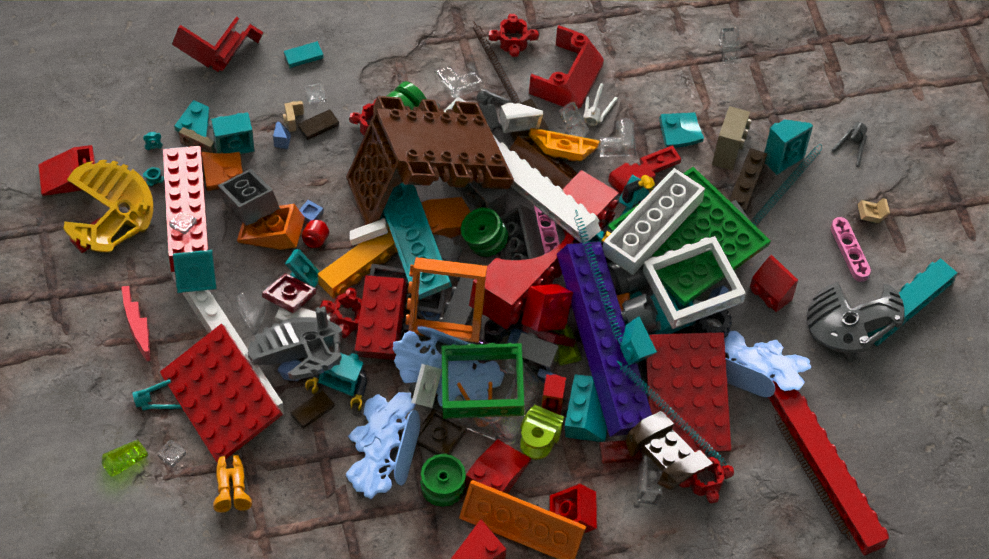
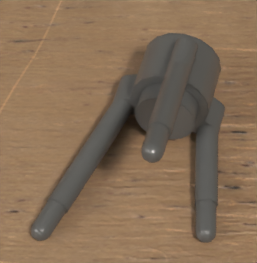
[477,89,510,130]
[832,122,867,166]

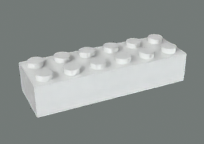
[603,168,705,275]

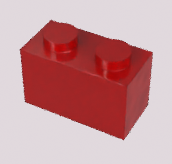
[541,374,566,415]

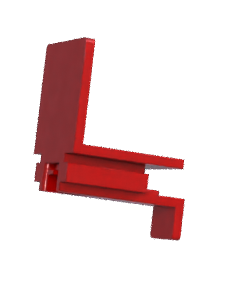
[172,16,263,72]

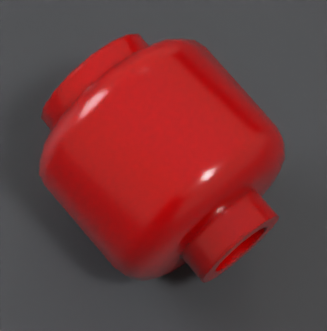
[302,220,330,248]

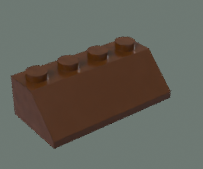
[509,136,578,189]

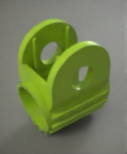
[520,405,565,460]

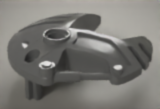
[807,282,905,362]
[248,306,343,380]

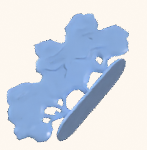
[393,326,504,406]
[724,331,811,397]
[345,392,420,499]

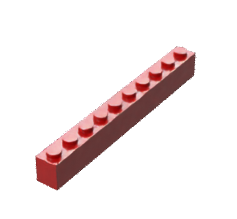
[768,381,889,556]

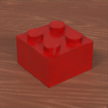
[522,284,573,332]

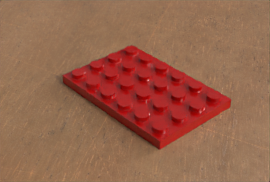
[160,323,283,463]
[646,332,731,452]

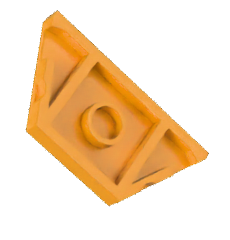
[529,128,599,161]

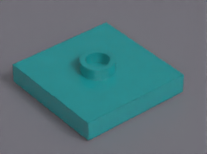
[173,250,217,293]

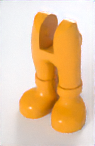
[213,455,252,513]

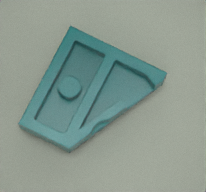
[174,100,210,137]

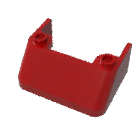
[529,25,604,110]

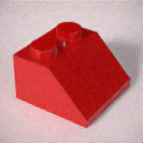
[750,255,798,312]
[549,484,597,533]

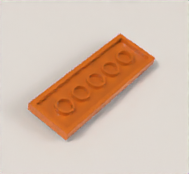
[459,480,587,559]

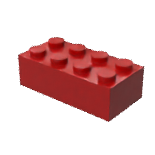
[355,275,408,360]

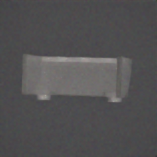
[459,359,542,445]

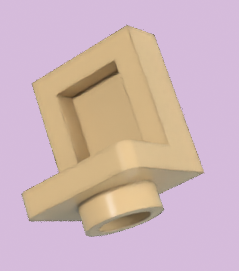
[282,101,304,132]
[858,198,890,223]

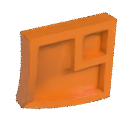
[201,152,243,191]

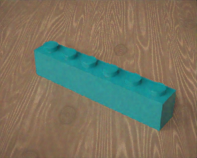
[867,258,957,347]

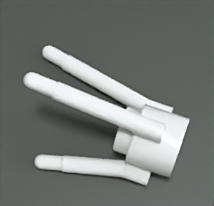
[583,83,617,126]

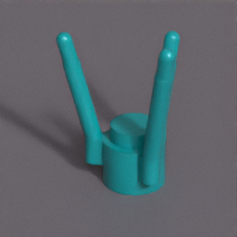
[132,380,182,411]

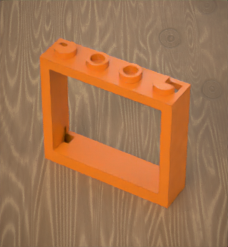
[406,257,487,343]

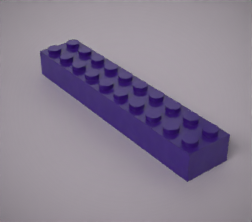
[557,242,652,437]

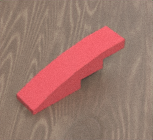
[122,286,150,361]

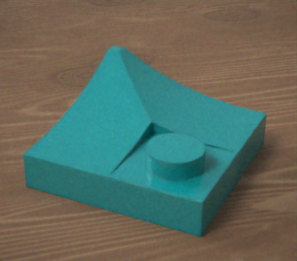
[659,112,704,148]

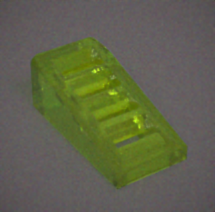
[102,439,148,477]

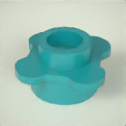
[143,132,163,150]
[143,167,164,186]

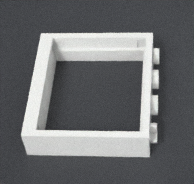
[643,236,746,329]

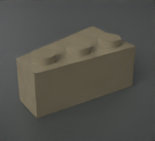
[712,106,752,171]

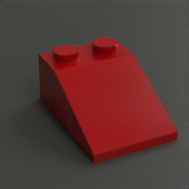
[465,439,531,494]

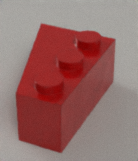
[451,519,506,559]

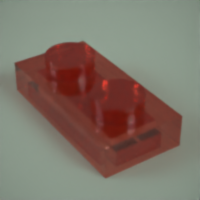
[599,440,642,464]

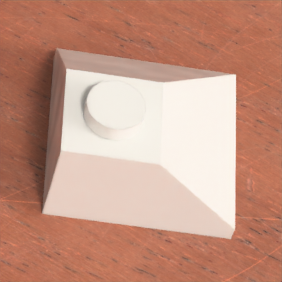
[500,103,543,133]

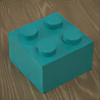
[211,112,255,154]

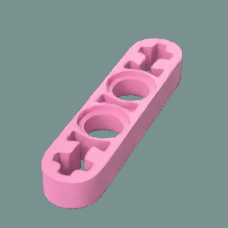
[534,205,559,254]
[831,217,871,282]

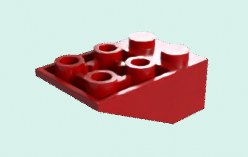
[38,145,96,196]

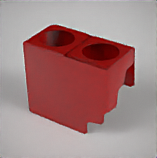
[608,163,656,196]

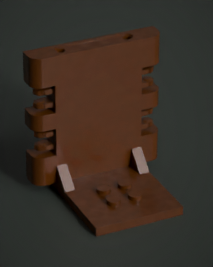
[346,96,514,225]

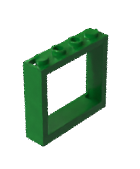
[441,342,524,418]

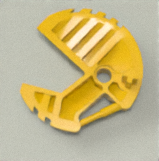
[63,160,153,253]

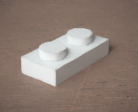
[411,364,442,408]

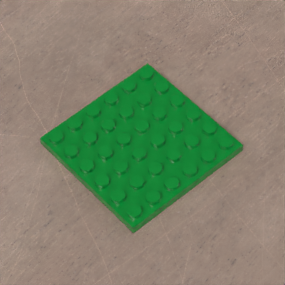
[607,167,771,306]

